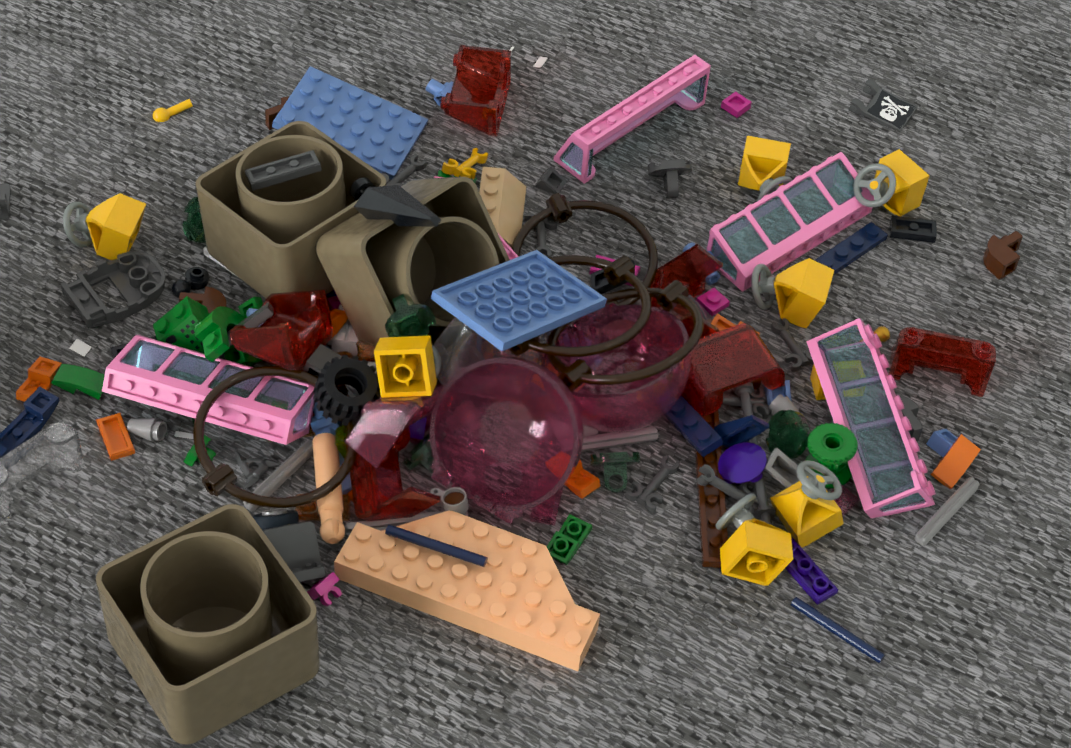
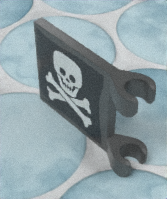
[848,79,918,132]

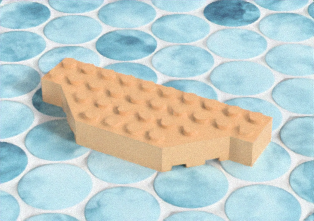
[334,510,600,671]

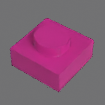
[721,91,752,118]
[697,288,730,316]

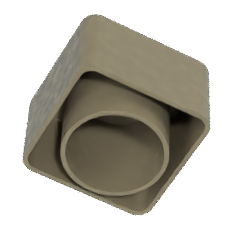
[196,121,387,314]
[316,177,510,362]
[96,504,320,745]

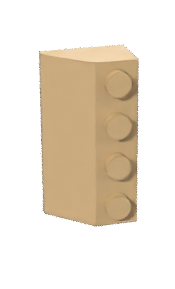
[479,167,526,248]

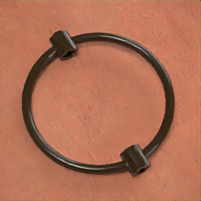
[512,193,658,324]
[509,255,652,357]
[547,280,704,392]
[193,366,359,508]

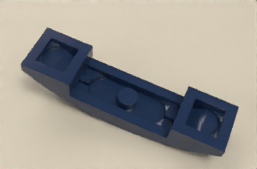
[0,387,60,465]

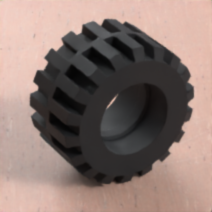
[313,355,380,426]

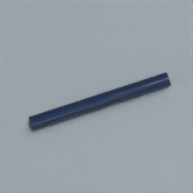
[385,525,488,567]
[791,597,885,663]

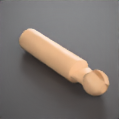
[312,433,346,544]

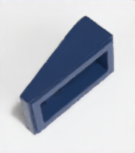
[714,415,770,448]

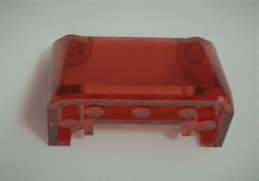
[441,45,511,136]
[230,290,333,371]
[670,323,785,416]
[888,327,996,397]

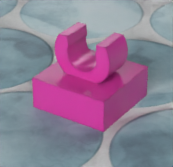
[307,572,342,606]

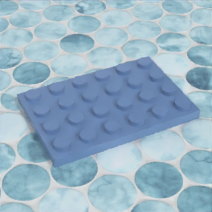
[272,66,428,180]
[431,250,607,351]

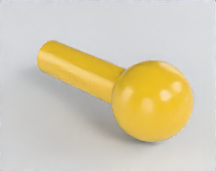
[153,99,193,122]

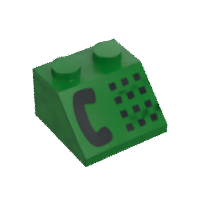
[153,296,209,353]

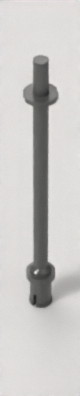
[733,365,776,525]

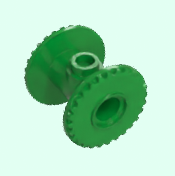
[805,423,858,489]

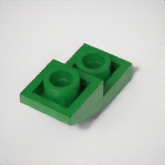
[51,364,105,400]
[547,514,592,565]

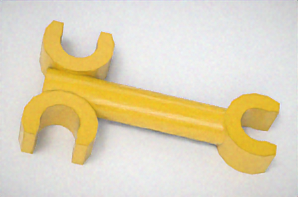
[441,148,488,179]

